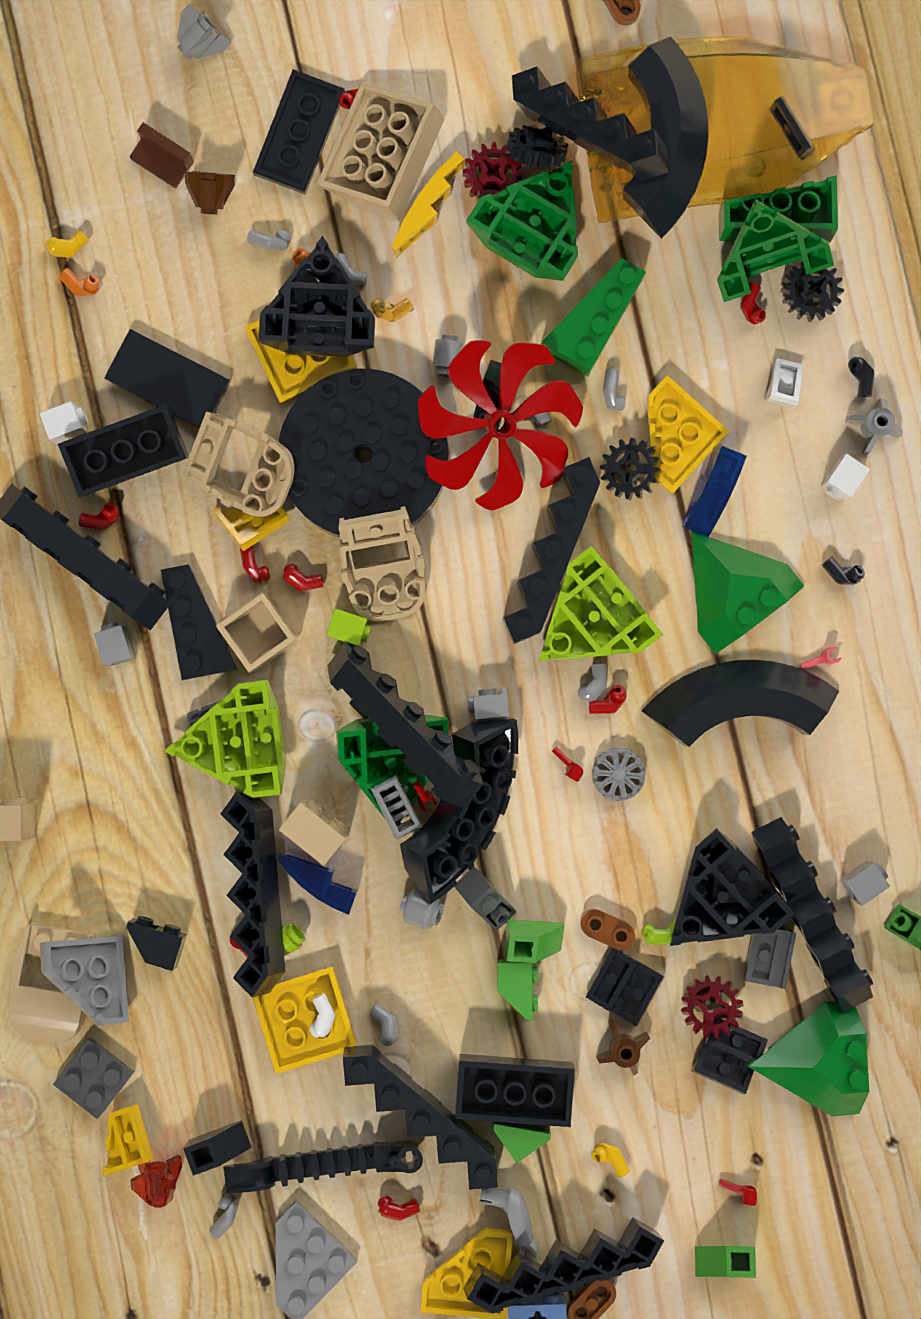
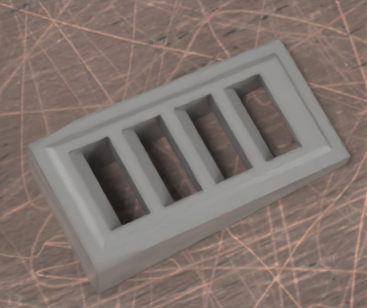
[371,775,422,840]

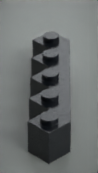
[512,66,669,181]
[502,457,600,645]
[0,484,171,631]
[327,642,483,808]
[220,792,285,997]
[751,817,873,1013]
[343,1045,498,1190]
[463,1217,664,1314]

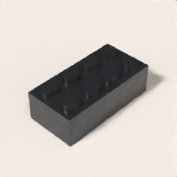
[58,404,189,498]
[455,1054,575,1127]

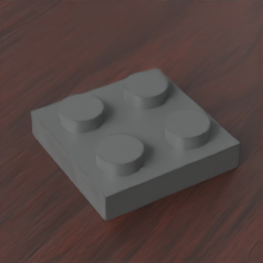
[53,1037,135,1119]

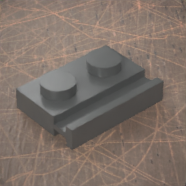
[743,929,797,989]

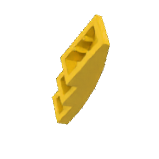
[392,151,464,258]

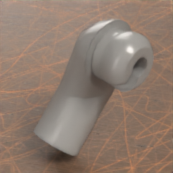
[247,230,291,250]
[334,253,367,287]
[603,368,625,411]
[578,664,607,702]
[369,1003,399,1046]
[209,1194,239,1239]

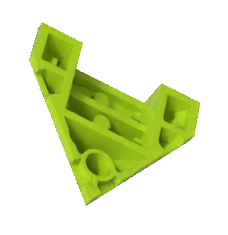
[538,545,663,661]
[165,680,286,798]

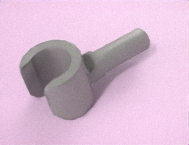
[516,412,552,426]

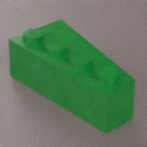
[718,175,838,243]
[541,258,646,377]

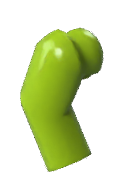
[641,919,676,945]

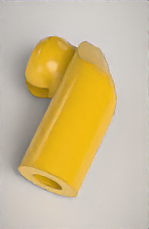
[46,230,89,258]
[591,1143,630,1178]

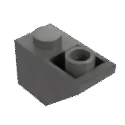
[454,867,517,931]

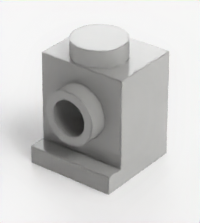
[468,688,509,719]

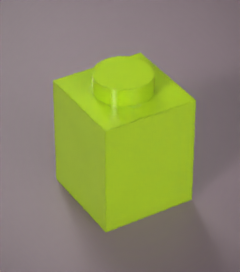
[326,609,372,646]

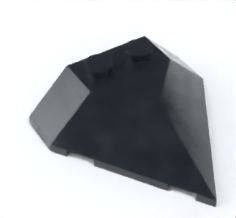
[258,236,375,357]
[670,828,795,946]

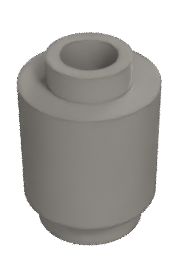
[432,335,463,377]

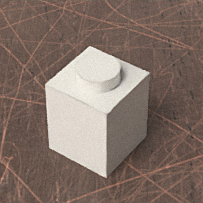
[39,401,88,444]
[822,453,870,501]

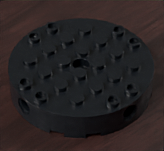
[279,368,449,538]

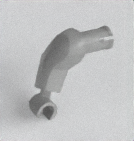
[479,1187,538,1257]

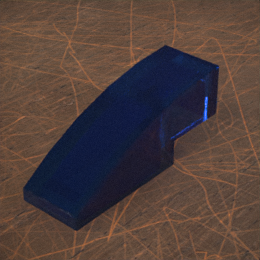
[682,446,747,537]
[277,852,358,915]

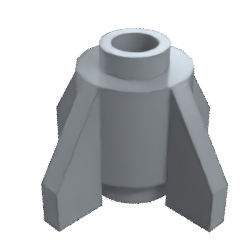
[177,4,231,59]
[845,398,903,455]

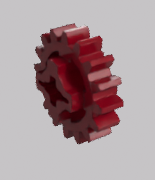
[462,142,523,199]
[681,975,744,1040]

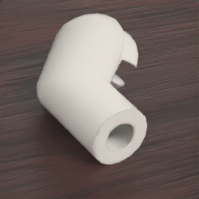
[310,993,335,1038]

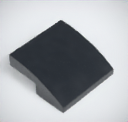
[769,96,815,161]
[586,948,665,1026]
[691,1019,768,1094]

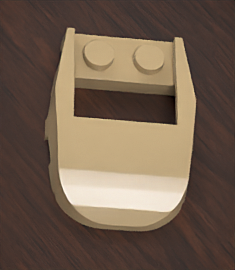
[183,412,294,517]
[339,506,426,621]
[9,923,96,1043]

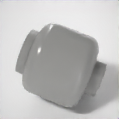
[400,888,444,930]

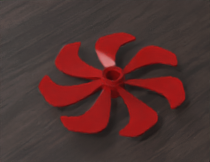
[418,340,583,511]

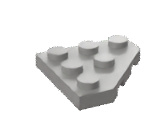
[40,936,129,1025]
[275,1199,357,1319]

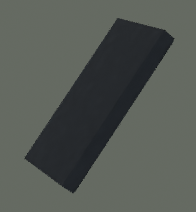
[253,69,345,195]
[104,329,231,428]

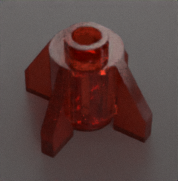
[130,1155,182,1208]

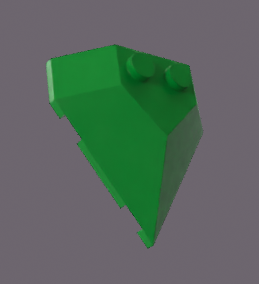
[466,160,578,281]
[717,199,834,302]
[691,531,804,654]
[336,715,449,826]
[746,1000,870,1117]

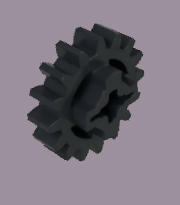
[506,125,568,170]
[781,261,844,322]
[599,438,662,500]

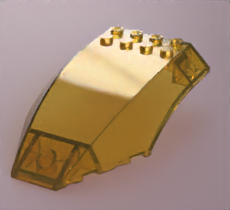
[576,36,873,224]

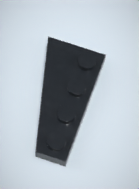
[161,564,239,681]

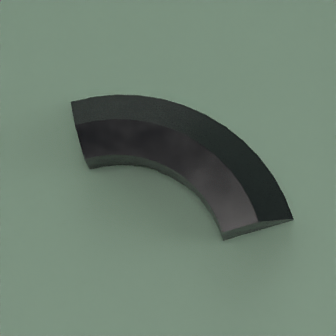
[623,36,709,239]
[641,659,839,747]
[400,718,518,904]

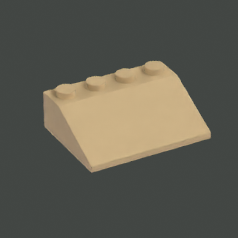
[317,83,444,221]

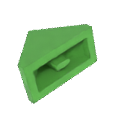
[493,1122,551,1163]

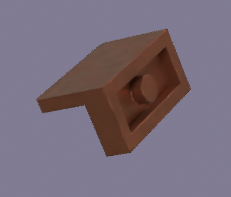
[130,122,194,188]

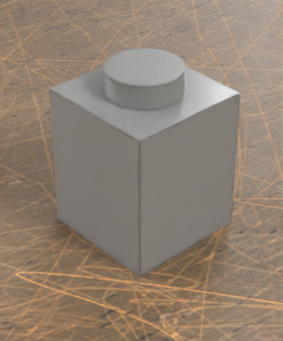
[94,622,136,667]
[839,861,890,906]

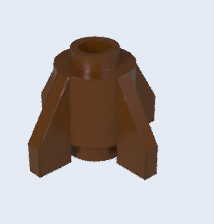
[185,171,235,215]
[596,1020,650,1076]

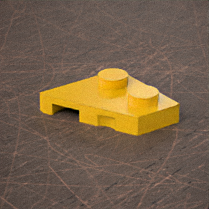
[212,507,290,551]
[102,1104,154,1176]

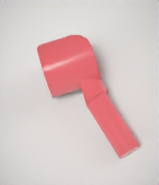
[800,646,842,670]

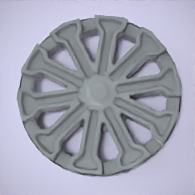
[592,748,646,801]

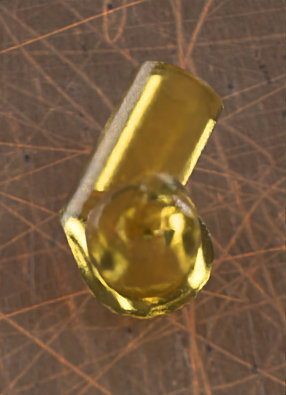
[371,298,414,322]

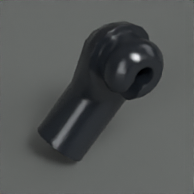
[848,357,875,397]
[822,556,865,585]

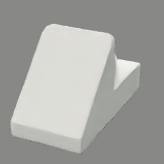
[764,358,803,408]

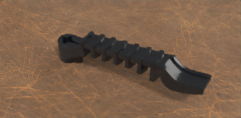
[223,1140,423,1193]

